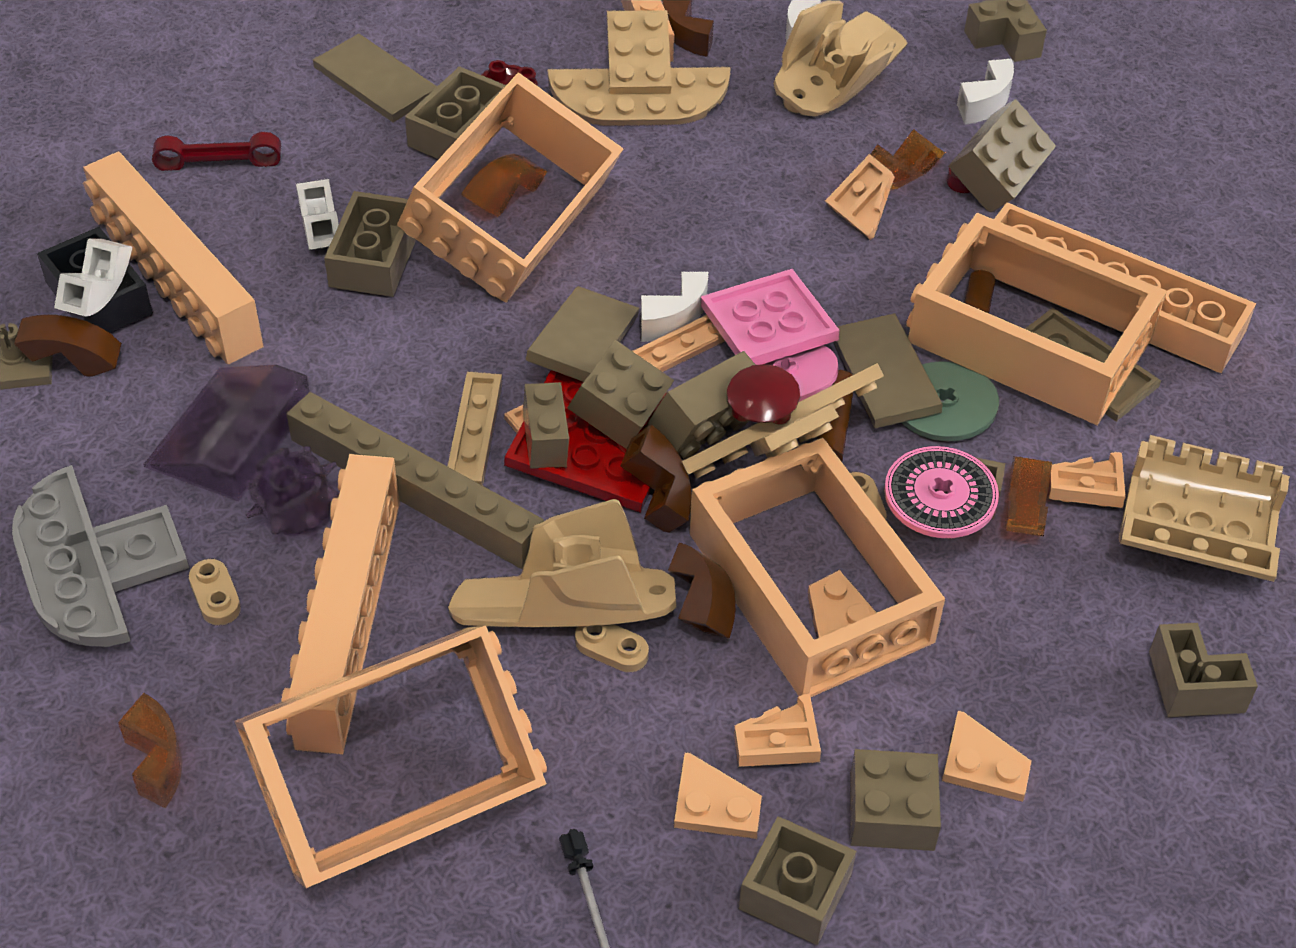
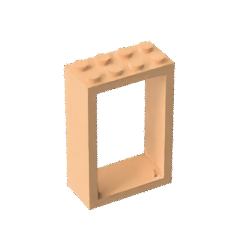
[397,72,623,303]
[906,213,1167,426]
[690,438,945,697]
[235,625,547,888]

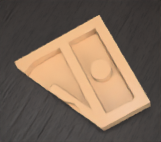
[825,154,895,240]
[1048,452,1125,508]
[808,570,876,638]
[734,694,821,767]
[942,711,1031,802]
[674,753,762,839]

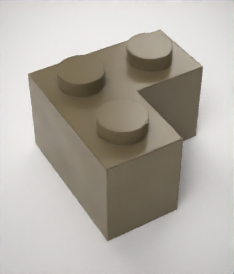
[964,0,1047,62]
[1149,623,1258,717]

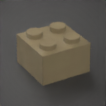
[567,340,674,449]
[850,749,941,851]
[739,816,856,945]

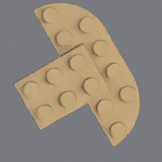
[548,10,730,126]
[682,363,884,479]

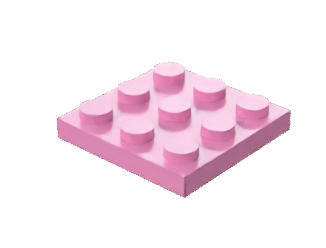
[701,269,839,365]

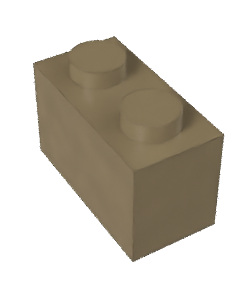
[523,382,569,468]

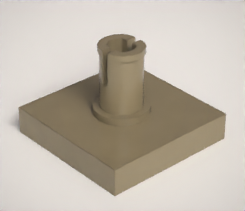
[0,323,53,390]

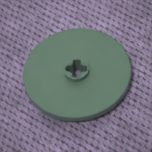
[902,361,999,441]

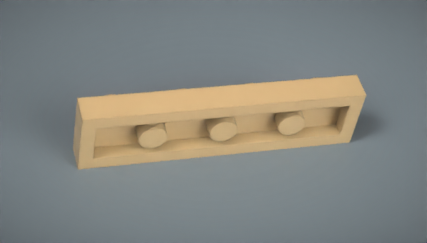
[447,372,502,486]

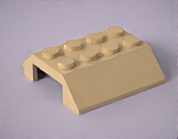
[1118,435,1290,582]

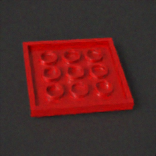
[504,370,666,513]

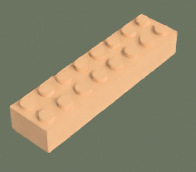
[83,151,264,365]
[973,203,1256,373]
[281,454,400,754]

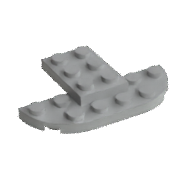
[12,465,189,647]

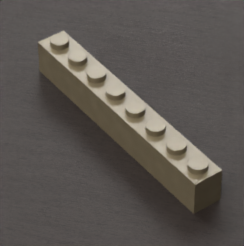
[286,392,544,570]

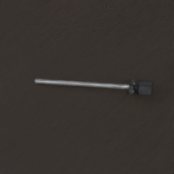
[559,829,610,948]

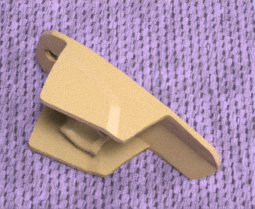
[774,0,907,117]
[448,499,677,627]

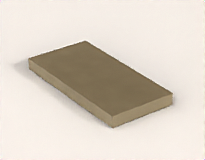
[313,34,437,122]
[526,286,640,382]
[1025,308,1161,422]
[833,313,943,428]

